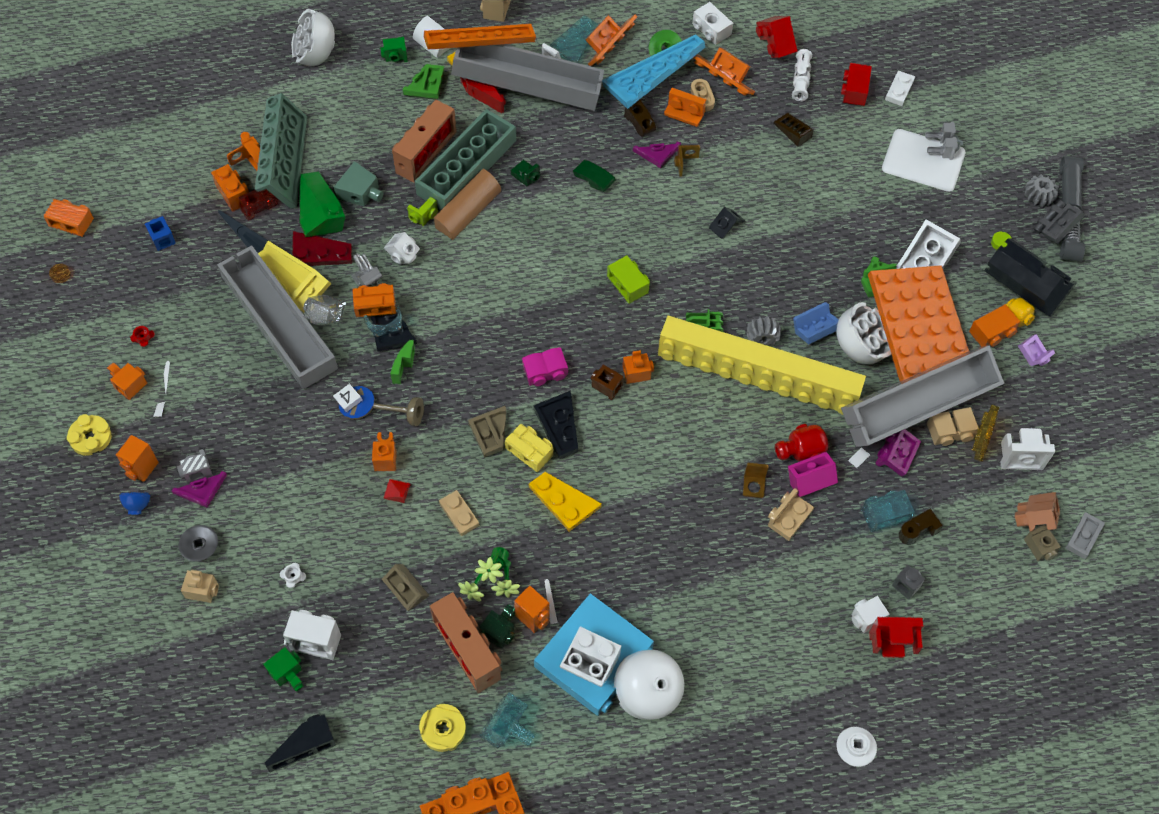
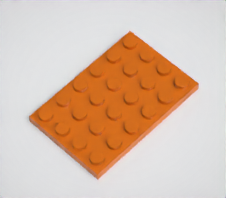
[868,265,969,381]

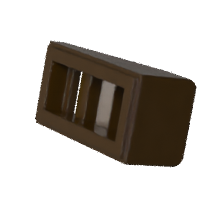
[774,113,814,147]

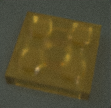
[972,405,1000,462]

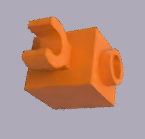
[622,350,654,384]
[107,363,147,400]
[372,432,397,471]

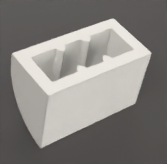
[413,15,450,58]

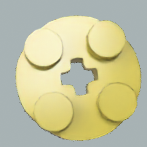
[67,414,112,456]
[419,704,466,752]

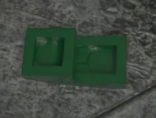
[573,159,616,192]

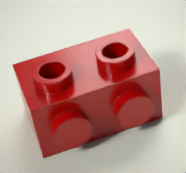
[841,63,872,106]

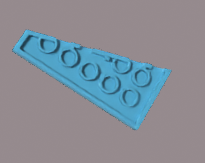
[602,34,706,109]

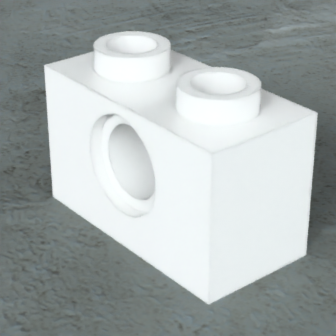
[692,2,733,45]

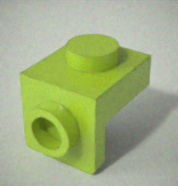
[407,197,438,226]

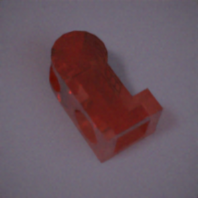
[238,189,278,221]

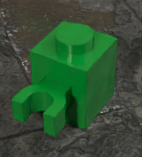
[263,647,304,692]

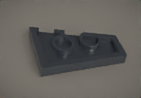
[533,390,578,460]

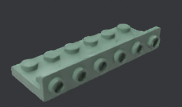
[255,93,307,209]

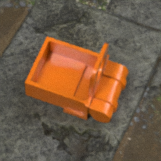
[227,132,260,171]

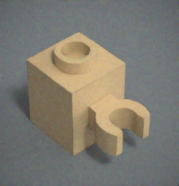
[181,570,219,603]

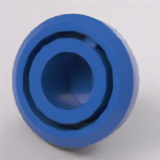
[119,492,151,515]

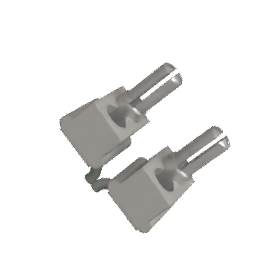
[925,122,963,160]
[351,253,382,286]

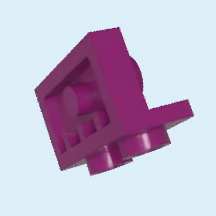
[875,429,921,476]

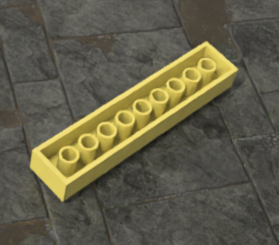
[658,316,866,415]

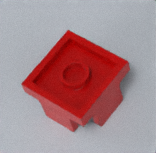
[869,617,923,658]

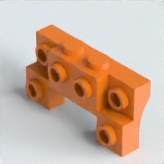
[420,772,524,814]

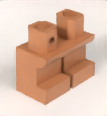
[1015,492,1060,531]

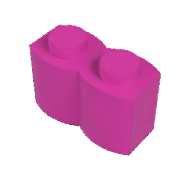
[522,348,568,386]

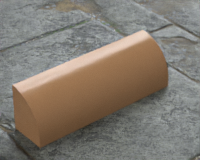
[434,168,502,240]

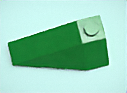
[299,171,345,237]

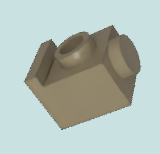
[1024,525,1061,561]

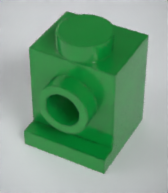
[380,37,408,63]

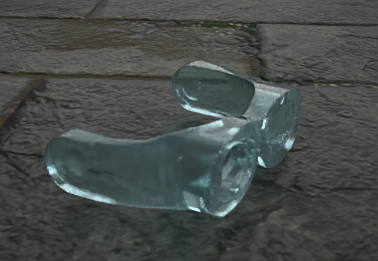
[364,306,402,336]

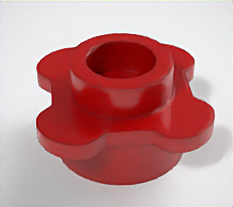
[130,326,155,347]

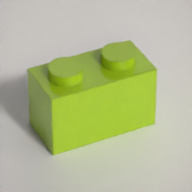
[607,255,650,304]

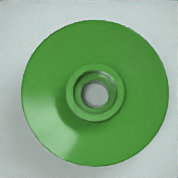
[648,30,682,56]

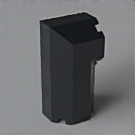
[985,238,1077,317]

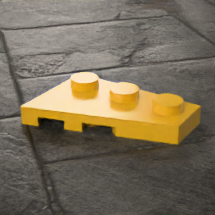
[529,472,602,532]

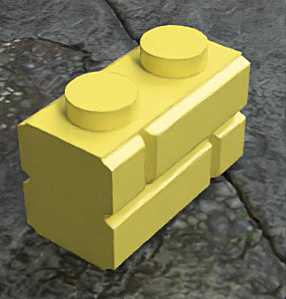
[505,424,553,472]

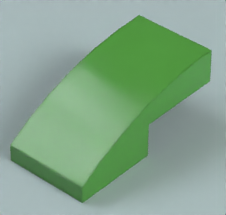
[391,340,415,384]

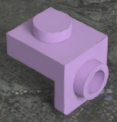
[1018,334,1055,366]

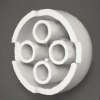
[291,9,335,66]
[836,302,891,364]
[614,650,684,720]

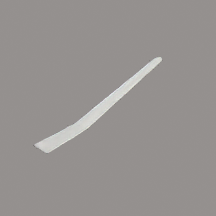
[153,361,170,417]
[545,579,558,624]

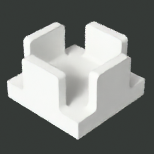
[1000,428,1055,470]

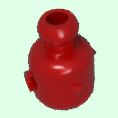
[775,424,829,462]

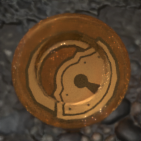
[49,264,71,283]

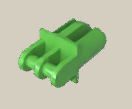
[686,309,724,332]

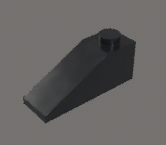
[265,714,336,772]

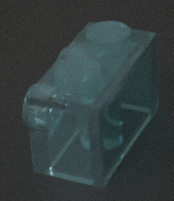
[861,490,915,532]

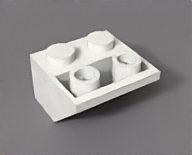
[560,627,621,687]

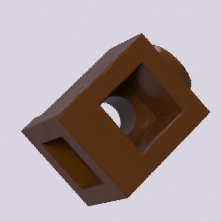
[591,364,624,400]

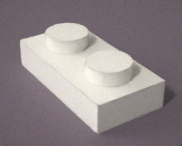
[885,71,915,106]

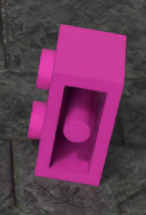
[788,452,838,497]

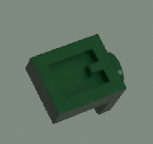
[510,159,540,187]

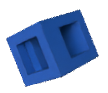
[145,216,176,251]

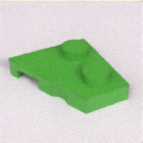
[403,64,445,99]

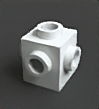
[384,232,420,264]

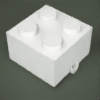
[283,610,341,660]

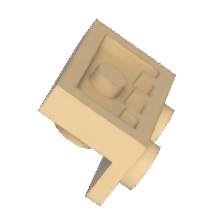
[768,488,814,541]

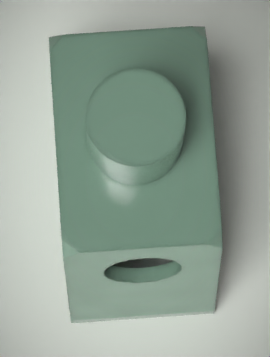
[334,161,383,206]

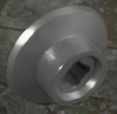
[178,525,218,561]

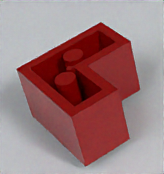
[756,16,798,58]

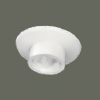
[837,727,877,767]

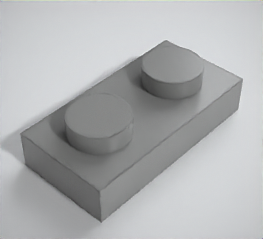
[1065,512,1105,559]

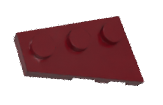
[292,231,352,266]

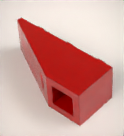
[460,77,506,113]

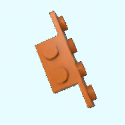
[585,14,637,66]
[693,47,755,96]

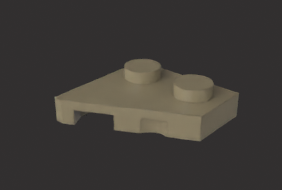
[468,406,506,458]

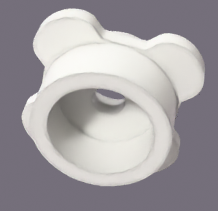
[280,563,306,588]

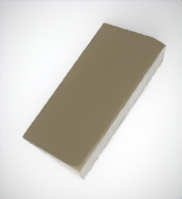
[382,564,429,611]

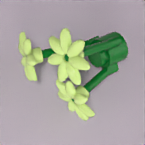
[458,547,520,602]

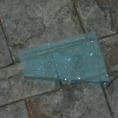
[549,15,598,63]

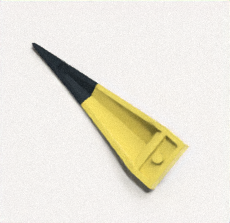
[218,210,332,314]

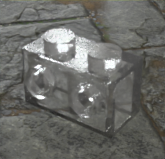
[303,294,346,325]

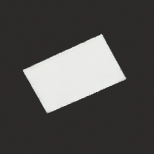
[848,447,870,468]

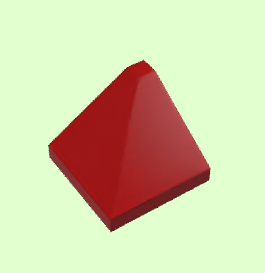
[384,479,410,503]

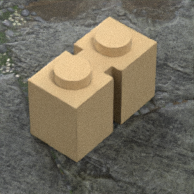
[927,407,979,446]

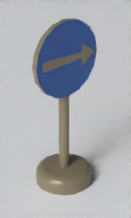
[339,386,424,426]

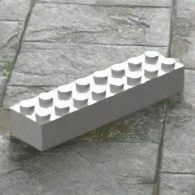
[451,44,604,111]
[217,246,338,390]
[841,345,1004,447]

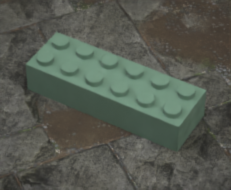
[415,109,516,210]

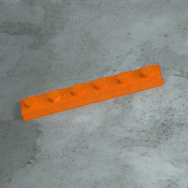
[423,24,536,50]

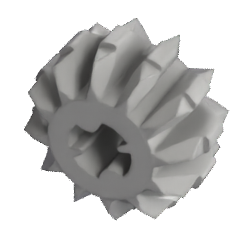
[1025,174,1059,207]
[746,316,781,346]

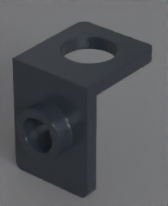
[709,207,745,239]

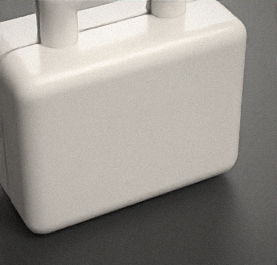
[882,129,966,192]

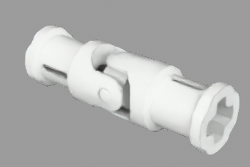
[792,49,812,101]

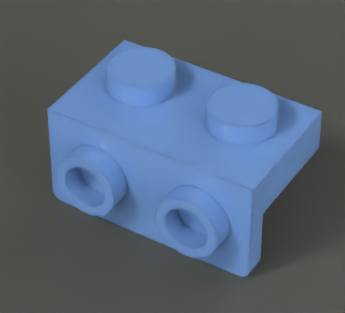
[793,302,839,344]

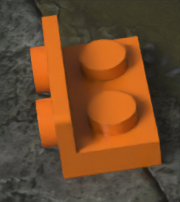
[664,88,706,127]

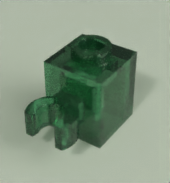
[479,604,515,649]

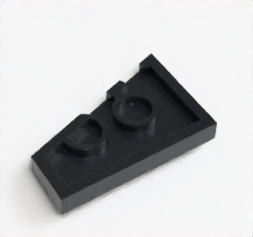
[371,309,417,352]

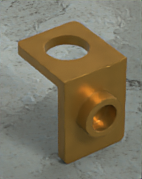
[674,145,700,177]
[743,463,768,498]

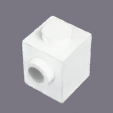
[851,596,890,633]

